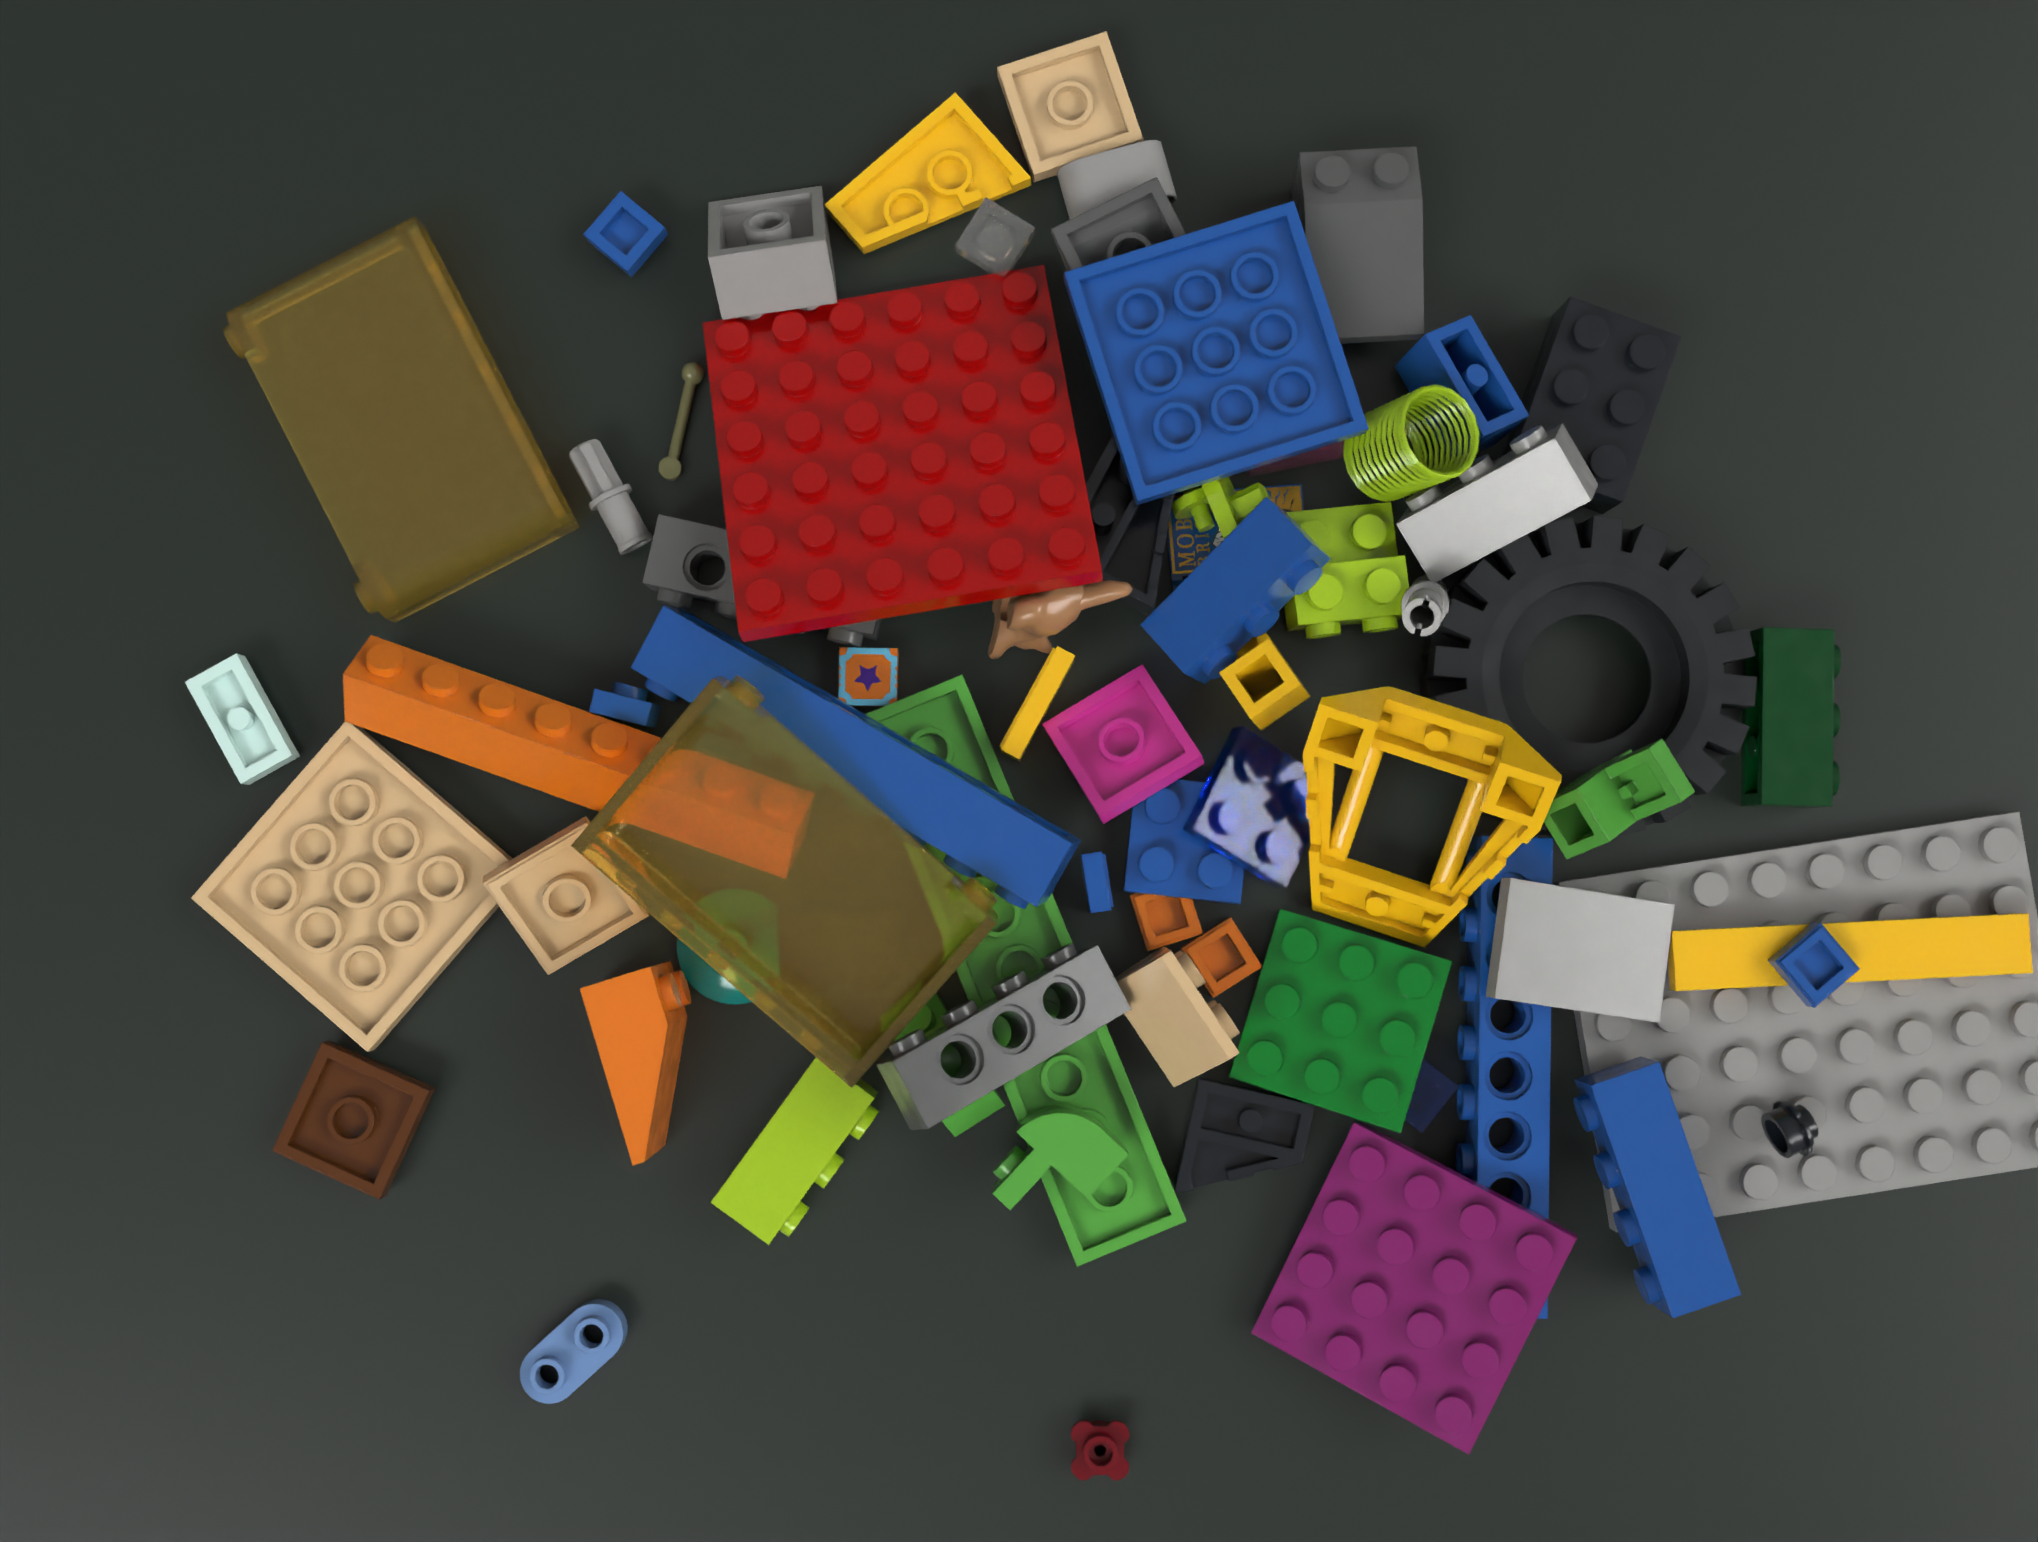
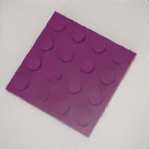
[1251,1120,1577,1455]

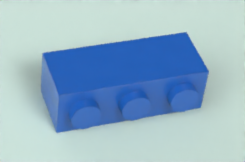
[1141,497,1331,684]

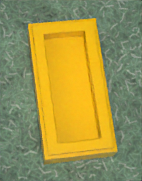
[1000,646,1075,762]

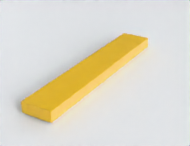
[1668,913,2033,991]

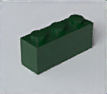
[1741,627,1841,808]

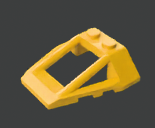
[1303,686,1562,948]

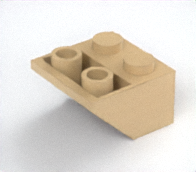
[1115,946,1240,1087]

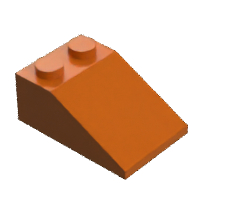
[580,961,691,1166]

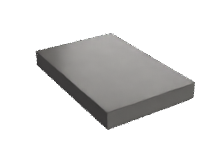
[1486,878,1675,1023]

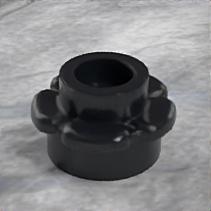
[1761,1101,1819,1158]

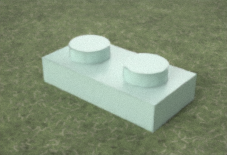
[185,653,300,785]

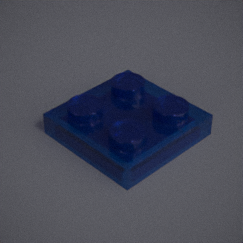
[1183,726,1335,888]

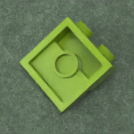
[1284,502,1409,639]

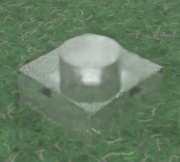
[955,197,1035,277]

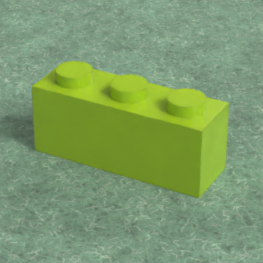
[711,1051,879,1245]

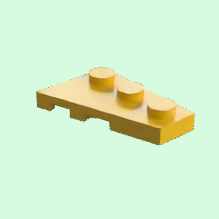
[824,92,1031,254]

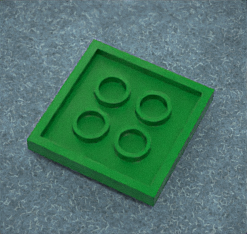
[1229,909,1452,1133]

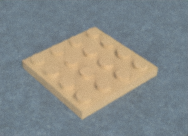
[191,722,513,1052]

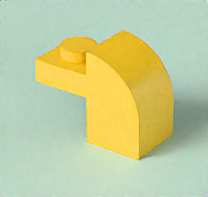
[1219,633,1311,731]

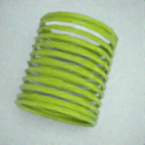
[1343,384,1480,502]

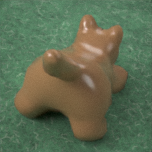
[988,580,1133,659]

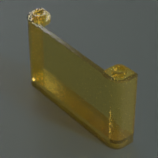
[223,216,580,623]
[571,675,999,1088]

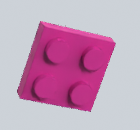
[1043,664,1205,824]

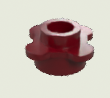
[1071,1419,1130,1481]

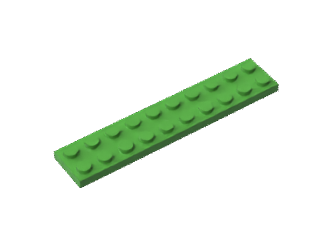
[866,674,1186,1267]

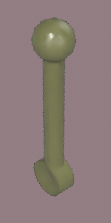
[658,362,704,481]

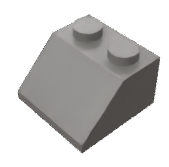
[708,185,837,320]

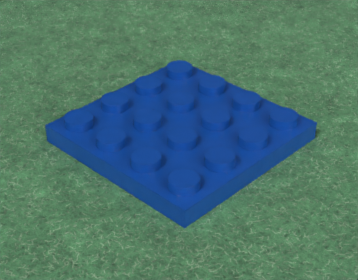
[1064,201,1369,505]

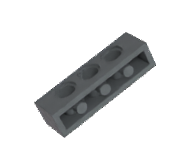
[642,514,882,647]
[876,942,1131,1130]

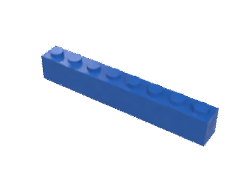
[630,605,1081,909]

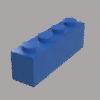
[1573,1056,1741,1319]

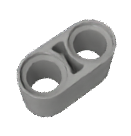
[1057,140,1177,219]

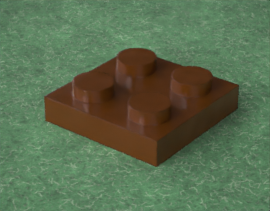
[272,1040,436,1200]

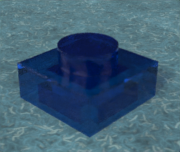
[1405,1059,1459,1133]

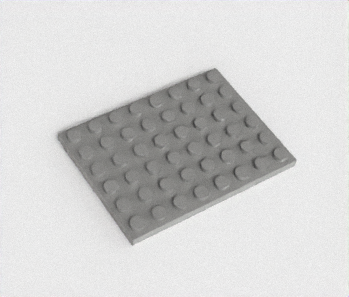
[1553,812,2038,1233]

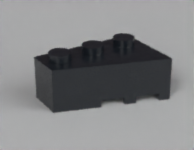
[1086,434,1174,616]

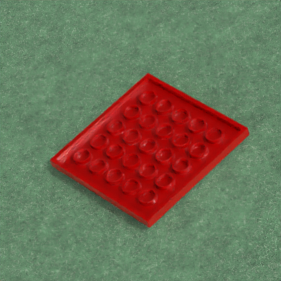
[702,265,1103,642]

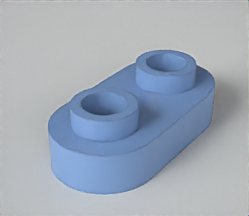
[520,1299,628,1404]

